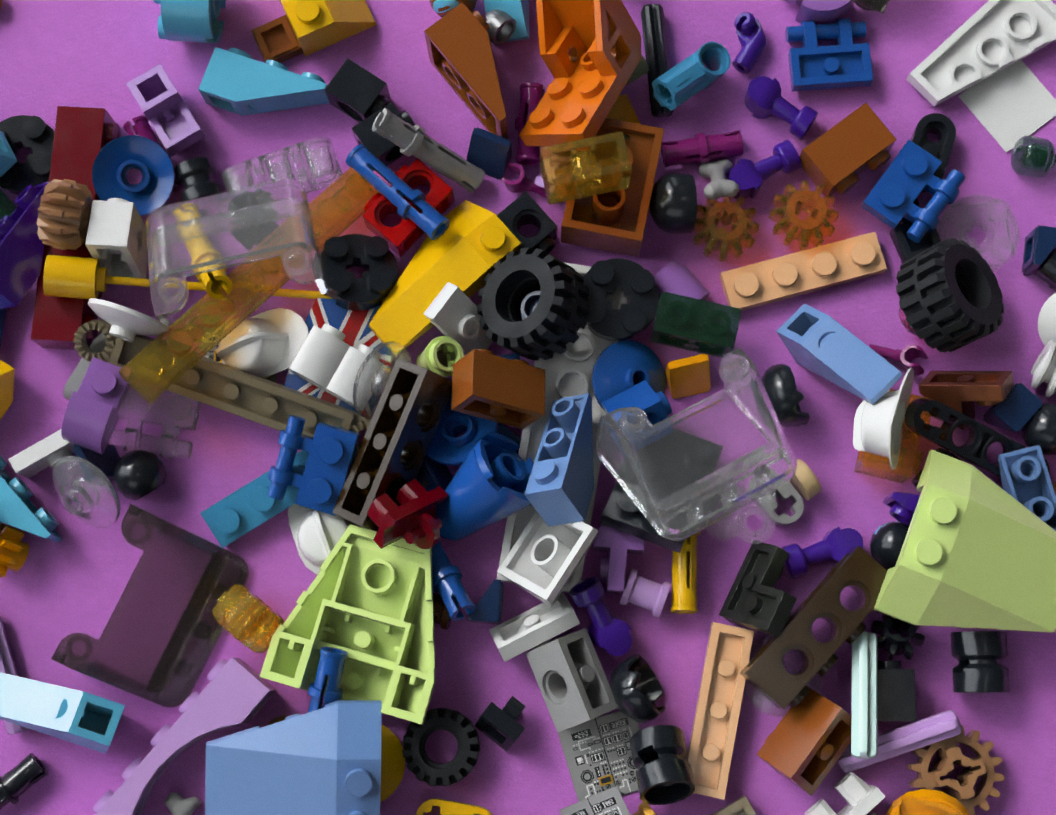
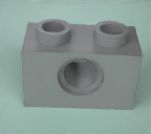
[525,628,619,733]

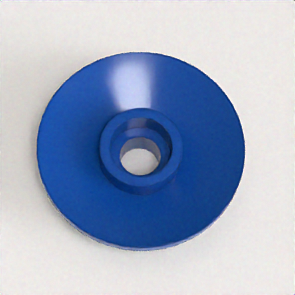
[92,135,175,216]
[592,340,666,411]
[426,393,498,466]

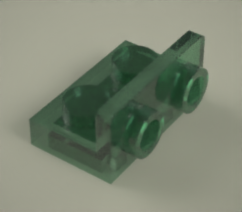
[650,292,741,359]

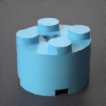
[154,0,226,43]

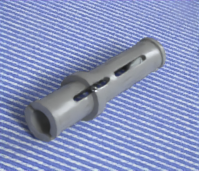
[372,108,485,192]

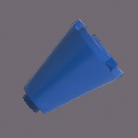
[436,432,534,541]

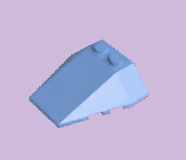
[205,700,382,815]

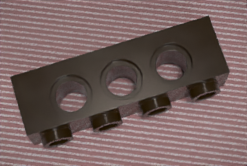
[332,358,452,531]
[740,546,887,709]

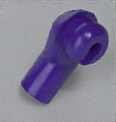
[732,12,766,74]

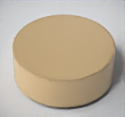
[784,458,821,501]

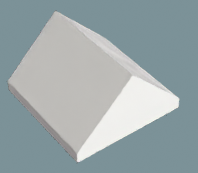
[497,511,598,608]

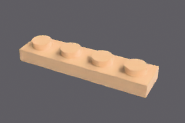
[719,232,887,314]
[686,622,754,800]

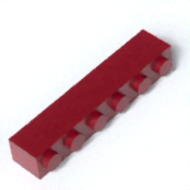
[31,106,119,350]

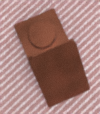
[919,371,1014,430]

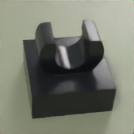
[474,696,526,752]

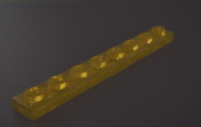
[119,167,380,404]

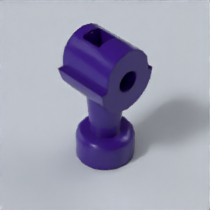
[745,76,819,140]
[728,140,802,200]
[782,527,863,579]
[569,576,632,656]

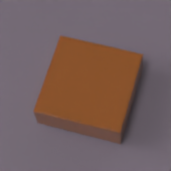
[251,15,304,63]

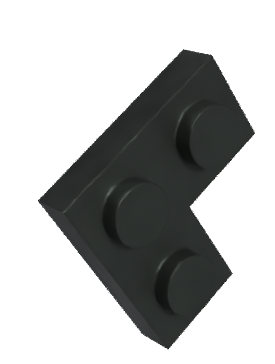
[719,540,797,637]

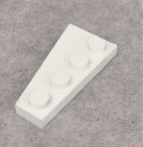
[906,0,1056,107]

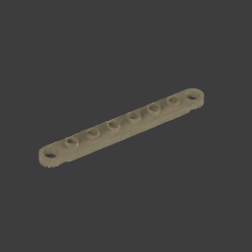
[73,319,372,451]

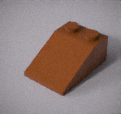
[424,2,508,139]
[560,118,664,257]

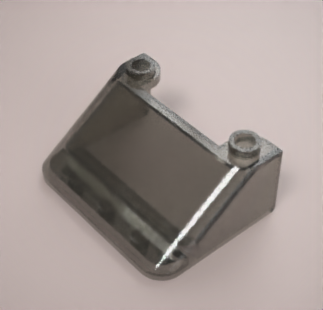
[51,504,249,708]

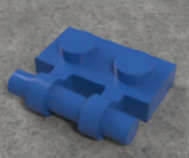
[785,18,873,92]
[860,139,965,243]
[267,415,360,516]

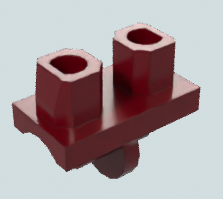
[367,479,448,549]

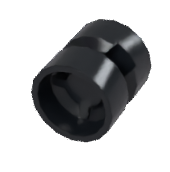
[951,631,1010,693]
[629,725,695,805]

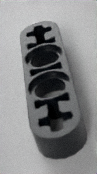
[905,398,1050,478]

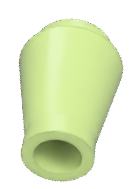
[416,336,464,377]

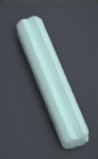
[851,631,878,759]

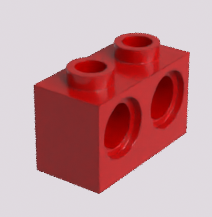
[362,159,455,258]

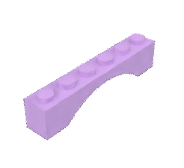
[93,657,277,815]

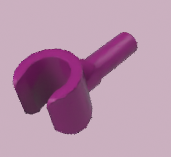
[502,163,558,201]
[869,344,929,376]

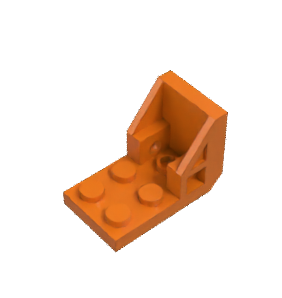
[519,0,641,146]

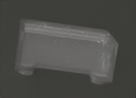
[146,179,329,328]
[597,347,797,541]

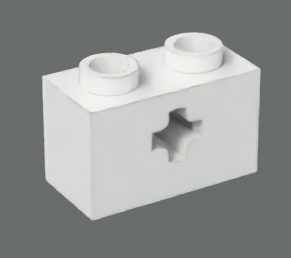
[85,198,152,279]

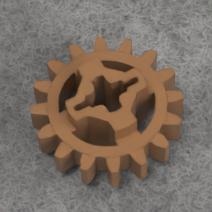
[907,726,1005,815]

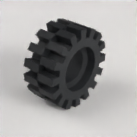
[402,708,480,786]

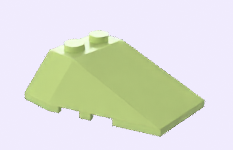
[874,449,1056,633]
[260,524,435,725]

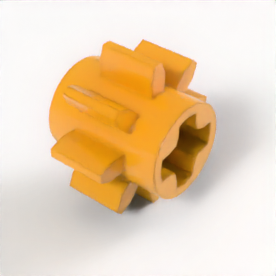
[0,523,29,578]

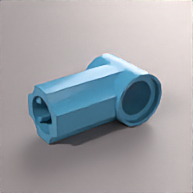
[651,42,731,111]

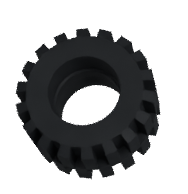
[896,238,1004,353]
[477,247,590,361]

